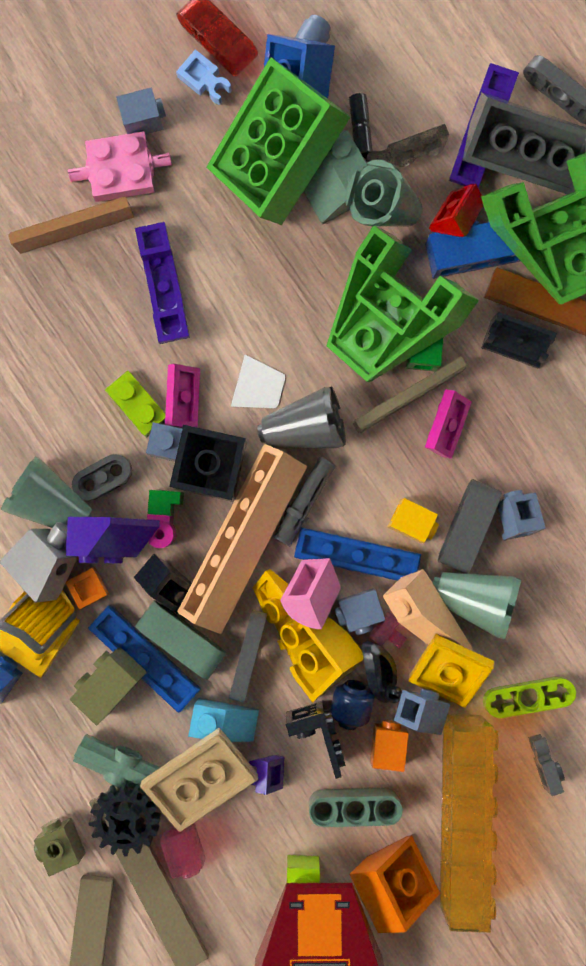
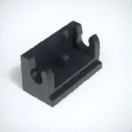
[481,312,557,369]

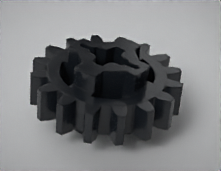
[89,782,161,857]

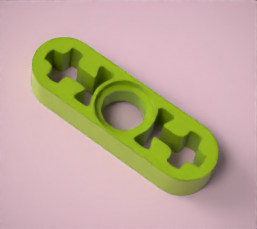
[483,677,576,718]

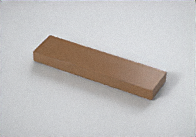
[8,196,134,254]

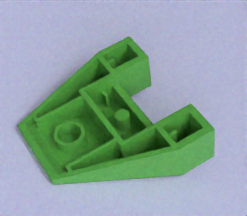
[481,153,586,304]
[326,226,479,382]

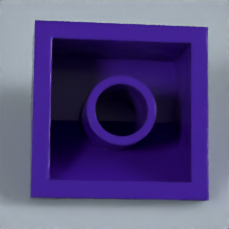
[66,517,160,563]

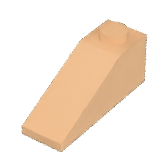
[383,569,473,650]

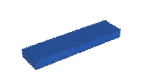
[294,527,422,581]
[88,604,201,713]

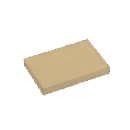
[140,727,258,832]

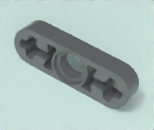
[523,55,586,124]
[229,610,267,702]

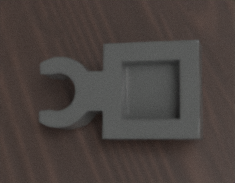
[528,734,565,796]

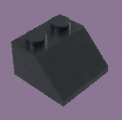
[169,425,247,502]

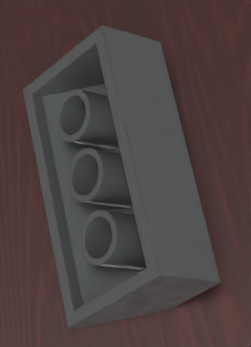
[463,92,586,194]

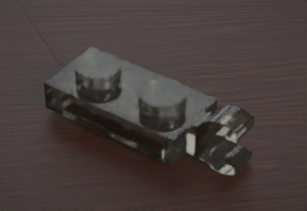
[366,124,449,167]

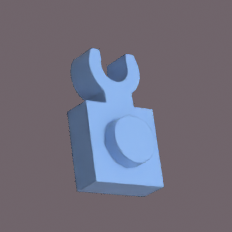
[176,49,232,105]

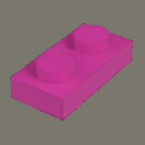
[165,364,200,428]
[425,389,472,459]

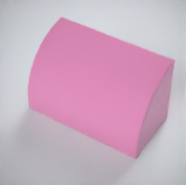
[280,558,341,629]

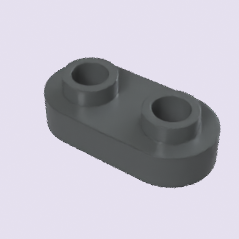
[72,454,133,501]

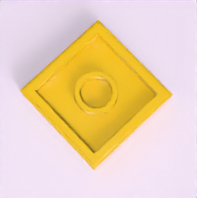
[408,634,494,708]

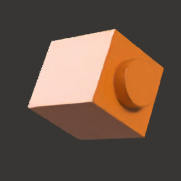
[370,720,409,772]

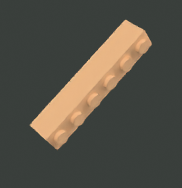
[177,444,307,634]

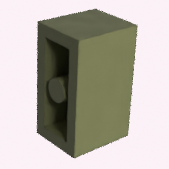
[69,647,147,726]

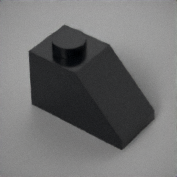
[134,554,192,622]

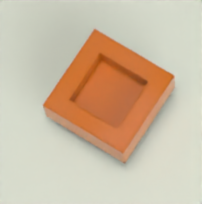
[66,567,109,610]

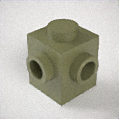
[34,818,86,877]

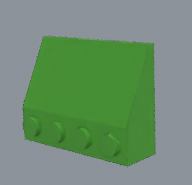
[206,57,351,225]

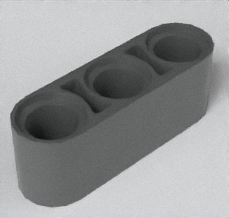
[438,479,502,574]

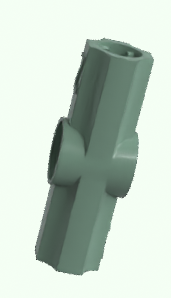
[73,734,160,793]

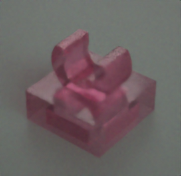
[369,612,407,648]

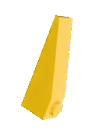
[252,569,364,703]

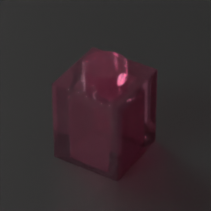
[160,823,206,879]

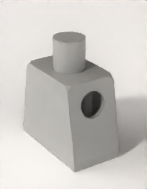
[0,522,77,603]

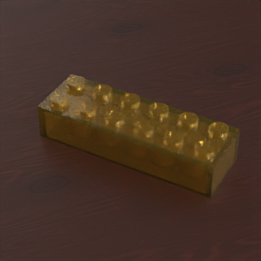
[440,714,499,933]

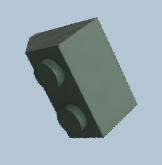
[303,130,367,224]

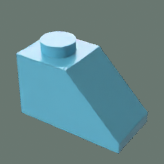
[188,698,259,742]

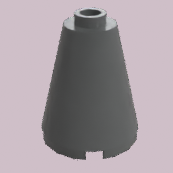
[257,386,346,448]

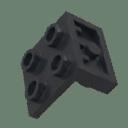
[285,701,346,779]

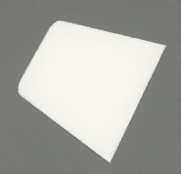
[231,355,285,408]

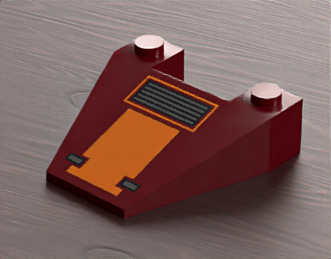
[255,883,384,966]

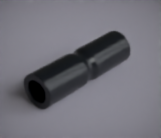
[349,93,373,159]

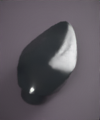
[362,641,402,703]

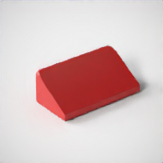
[429,183,484,237]

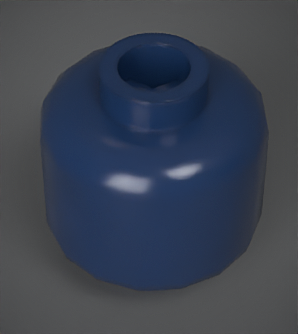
[330,680,375,730]

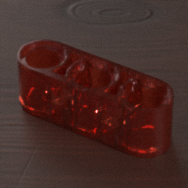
[176,0,258,77]

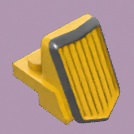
[0,590,80,678]

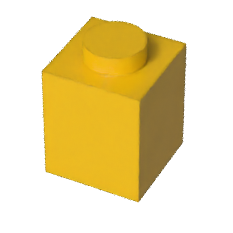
[387,498,439,543]

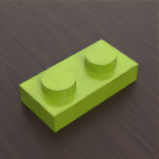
[105,370,165,437]

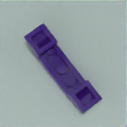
[449,63,519,188]
[135,222,190,344]

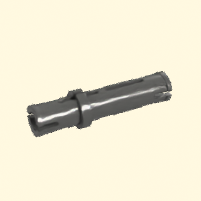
[273,457,336,547]

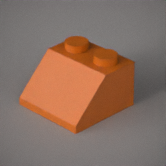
[349,835,440,933]

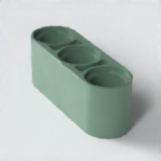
[135,600,227,680]
[309,788,403,827]

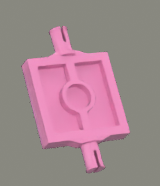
[68,131,172,202]

